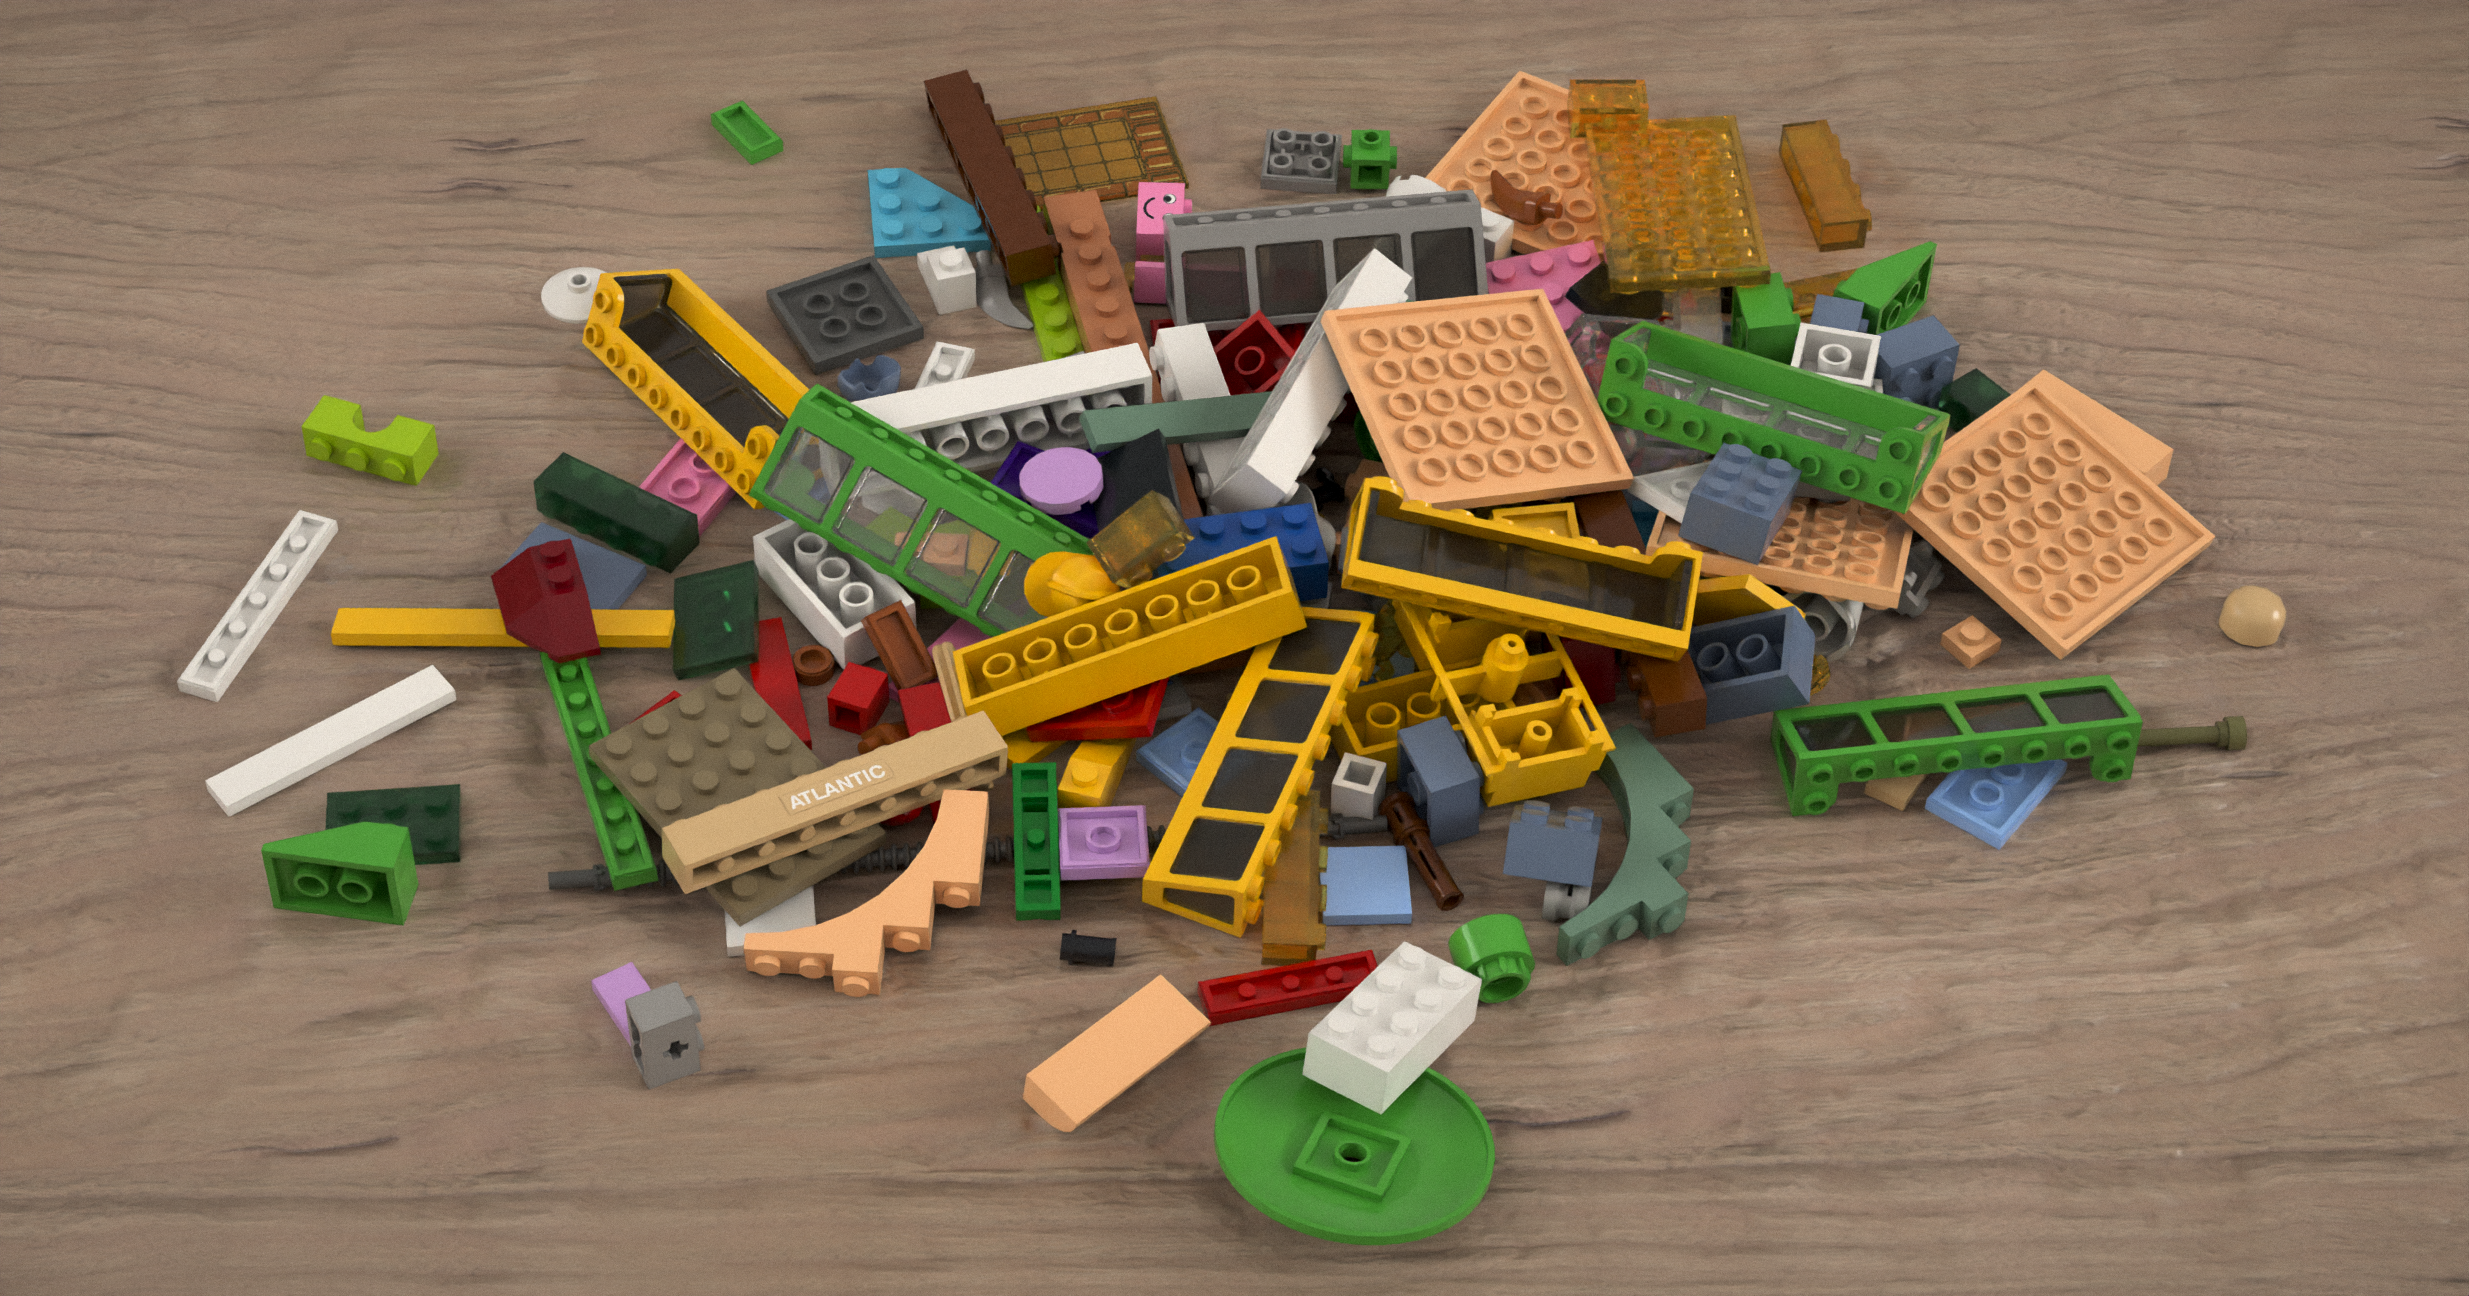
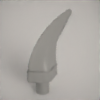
[974,250,1034,329]

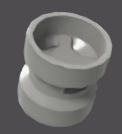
[1542,881,1593,921]

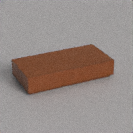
[861,600,938,691]

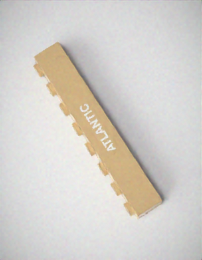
[662,711,1008,894]

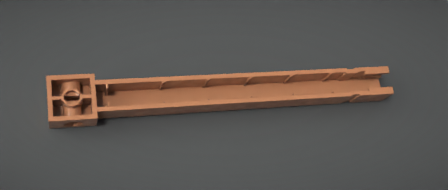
[1043,190,1252,676]

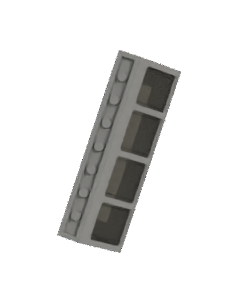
[1163,189,1488,333]

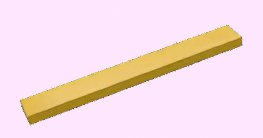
[331,608,676,648]

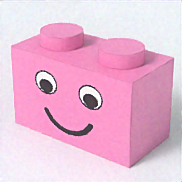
[1136,182,1192,262]

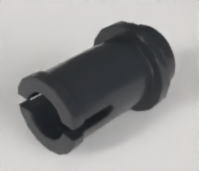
[1060,930,1117,967]

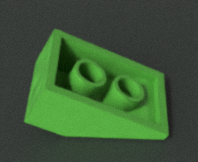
[1833,241,1937,335]
[261,821,419,926]

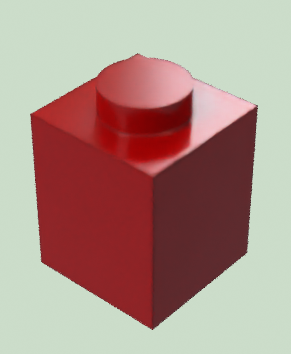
[827,662,890,735]

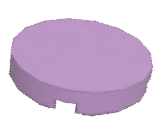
[1019,447,1103,515]

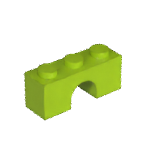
[301,395,439,486]

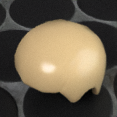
[2219,585,2286,647]

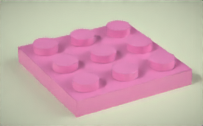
[1486,240,1613,347]

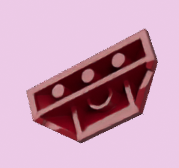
[491,538,601,663]

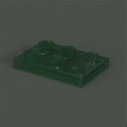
[326,784,462,865]

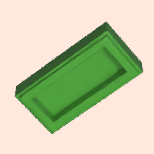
[711,100,784,165]

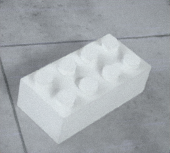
[753,503,916,670]
[1302,941,1482,1115]

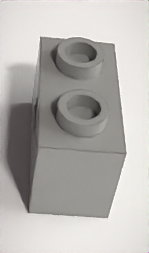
[625,981,704,1090]

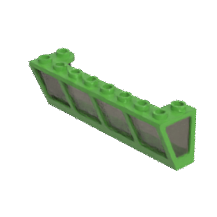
[1770,674,2143,816]

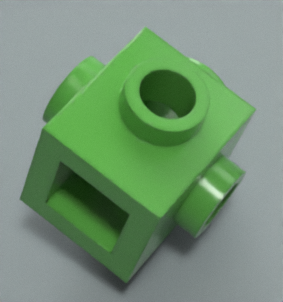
[1343,129,1397,189]

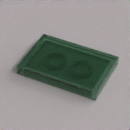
[673,560,759,681]

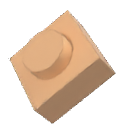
[1940,615,2002,669]

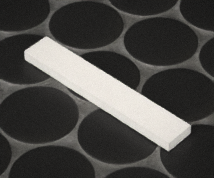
[177,510,338,702]
[205,665,456,817]

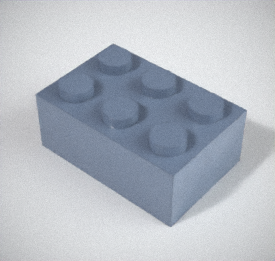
[1678,443,1802,565]
[1688,606,1815,725]

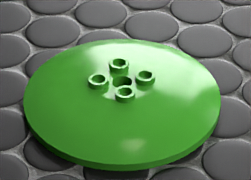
[1214,1047,1495,1245]

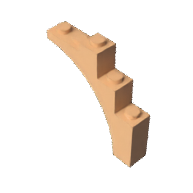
[743,789,990,997]

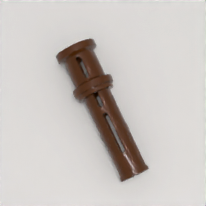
[1377,792,1464,911]

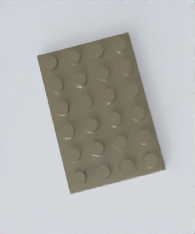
[589,668,886,927]

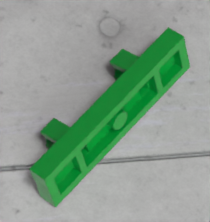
[1012,762,1061,921]

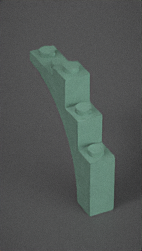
[1556,723,1694,966]

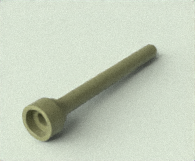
[2138,716,2247,751]

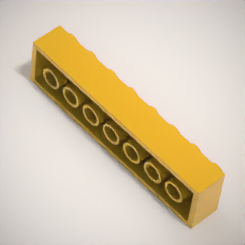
[952,536,1307,737]

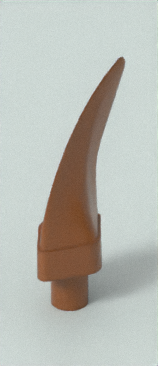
[1490,170,1563,225]
[858,721,909,755]

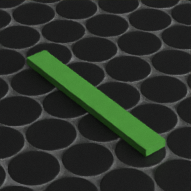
[539,651,658,891]

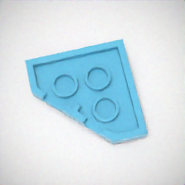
[868,168,991,258]

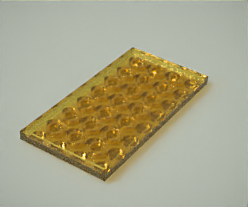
[1584,115,1771,294]

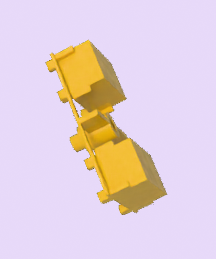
[1392,553,1616,807]

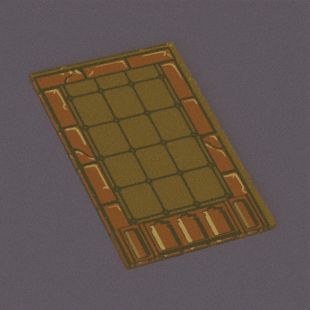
[995,96,1189,211]

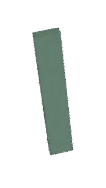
[1079,391,1272,453]

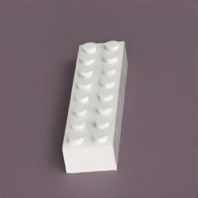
[1208,248,1412,514]
[819,343,1152,501]

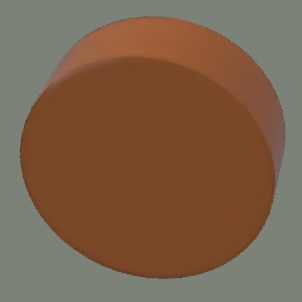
[792,645,835,686]

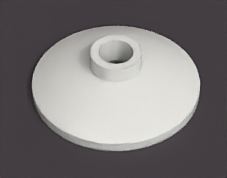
[541,267,607,324]

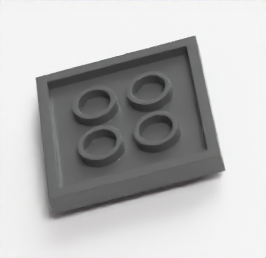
[766,255,924,375]

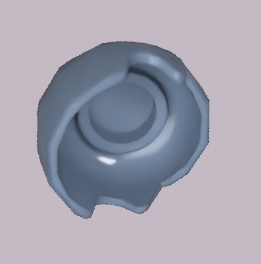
[837,355,901,402]

